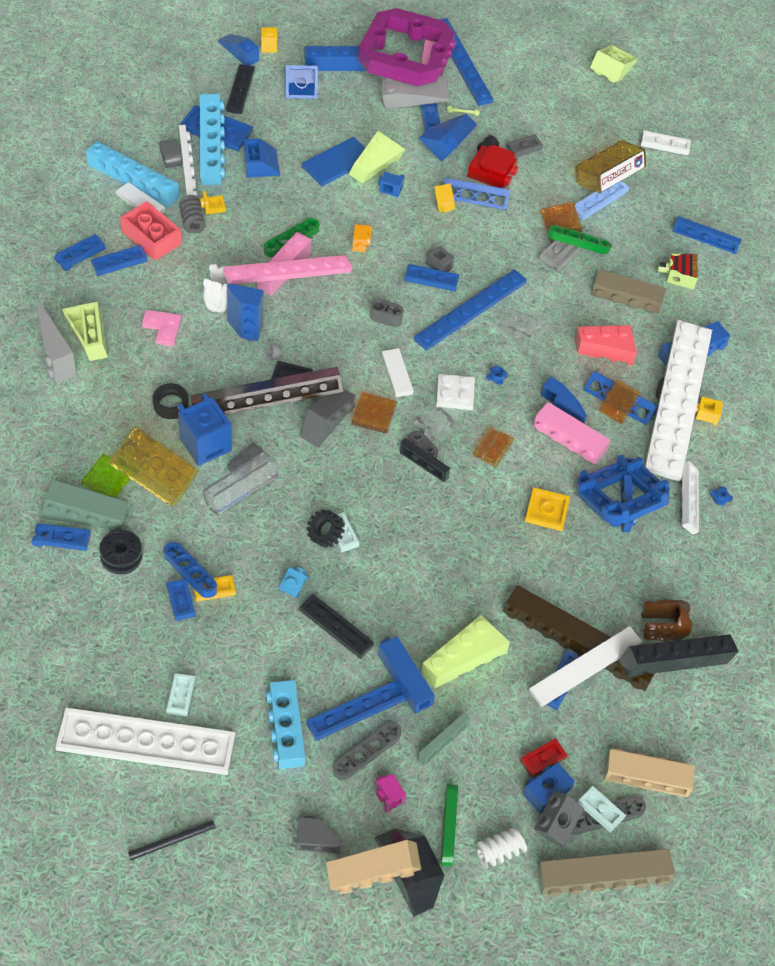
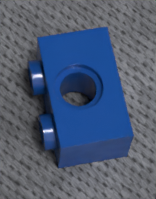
[523,763,575,814]

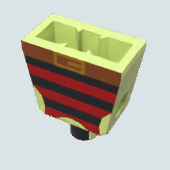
[657,254,698,289]

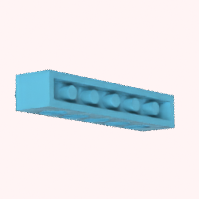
[200,94,225,185]
[86,141,179,208]

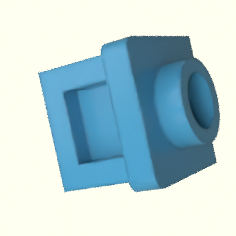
[278,566,310,598]

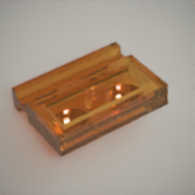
[599,379,641,424]
[473,427,514,468]

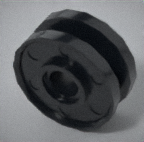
[99,530,142,574]

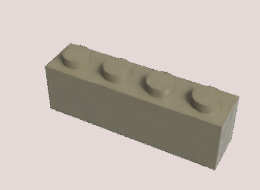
[592,269,666,314]

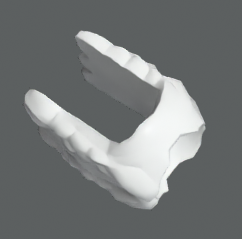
[202,264,236,314]

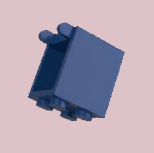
[177,393,232,466]

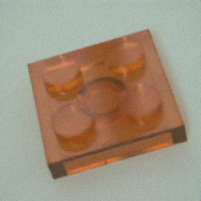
[541,202,582,240]
[351,392,397,434]

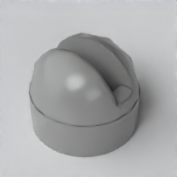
[267,344,282,359]

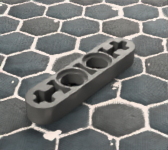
[333,722,402,780]
[571,796,646,835]

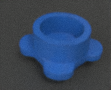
[486,366,508,385]
[710,486,733,505]

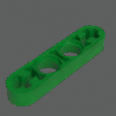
[264,218,320,257]
[547,225,612,254]
[441,784,458,867]

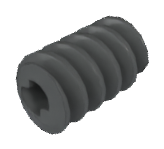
[179,195,206,233]

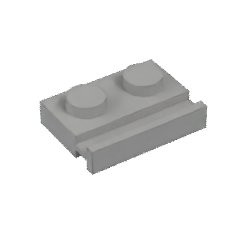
[539,240,580,271]

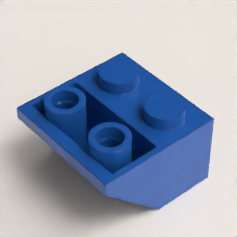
[243,138,280,177]

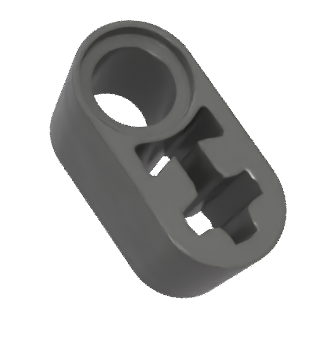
[159,139,183,168]
[370,299,404,327]

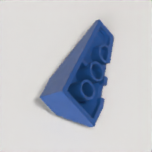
[419,113,477,161]

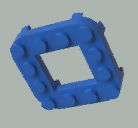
[577,455,669,527]

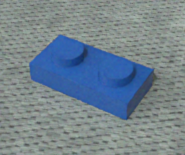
[166,579,195,621]

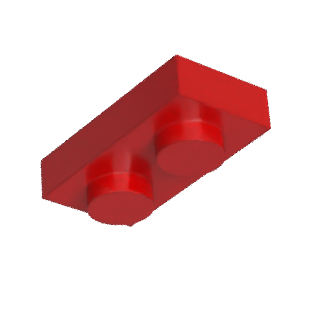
[520,738,568,778]

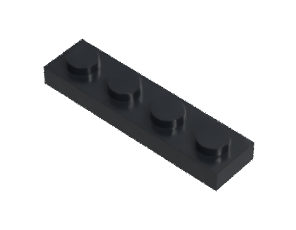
[226,64,255,114]
[299,594,374,659]

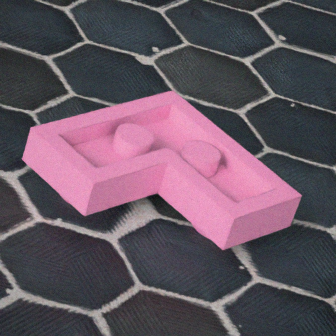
[142,310,182,346]

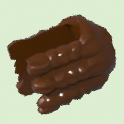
[641,599,692,641]

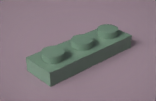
[418,712,470,766]

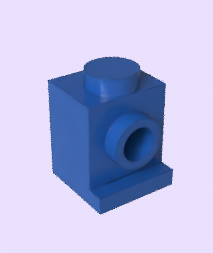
[378,172,405,197]

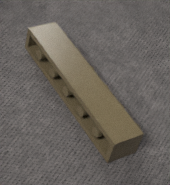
[537,849,675,897]

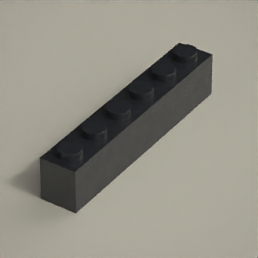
[619,634,739,677]

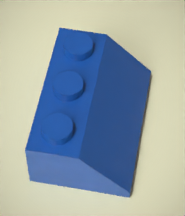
[227,283,264,341]

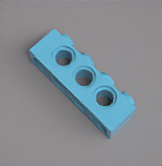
[266,680,305,769]

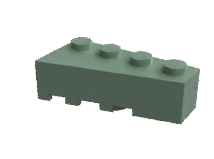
[40,480,129,530]

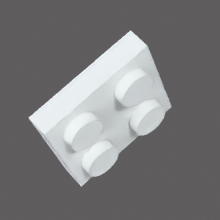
[436,374,475,410]

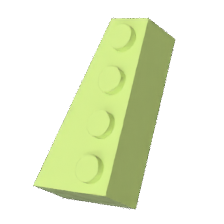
[421,615,510,688]

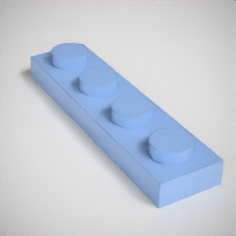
[571,181,629,221]

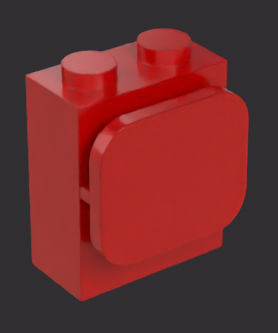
[467,145,519,189]

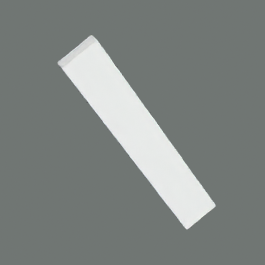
[529,626,642,707]

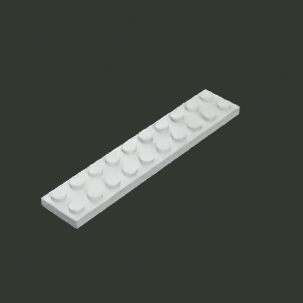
[644,320,712,481]

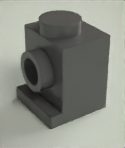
[426,246,455,272]

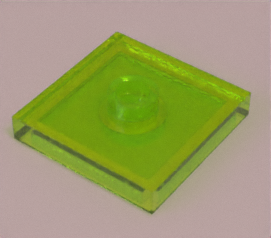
[81,454,136,498]

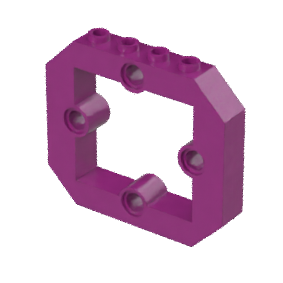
[358,8,456,86]

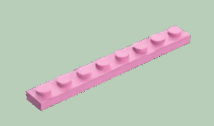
[223,255,353,284]

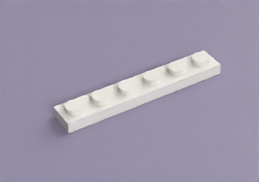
[179,125,197,196]

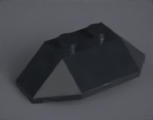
[375,828,444,917]

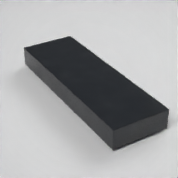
[400,438,450,482]

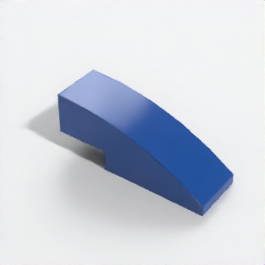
[541,376,587,424]

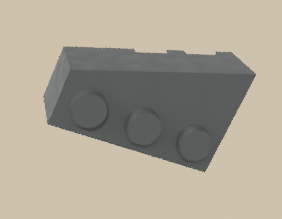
[300,389,356,448]

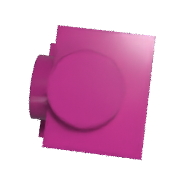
[375,773,406,813]

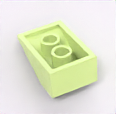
[590,45,638,82]

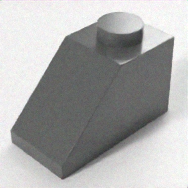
[296,816,341,854]

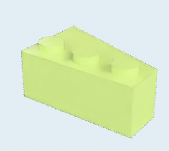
[349,131,405,183]
[62,302,108,361]

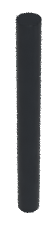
[128,820,215,861]

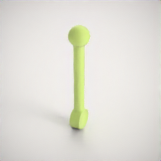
[447,106,480,116]

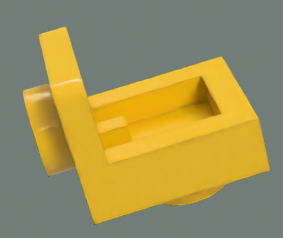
[200,191,226,215]

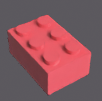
[120,201,182,261]

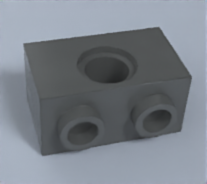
[534,791,584,846]

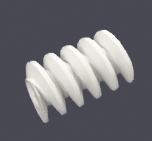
[477,827,527,870]

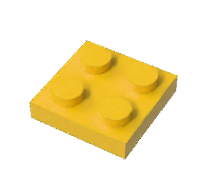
[525,487,570,531]

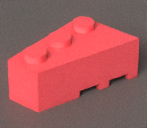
[575,325,637,366]

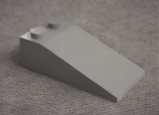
[382,76,449,109]
[37,302,76,384]

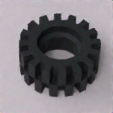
[306,509,345,548]

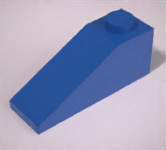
[218,34,259,66]

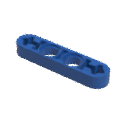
[164,542,217,598]

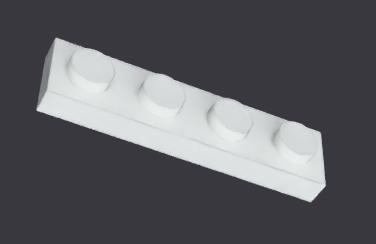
[681,461,699,534]

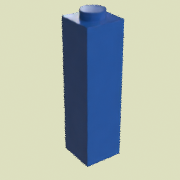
[378,636,435,714]

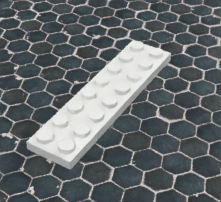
[56,708,235,775]

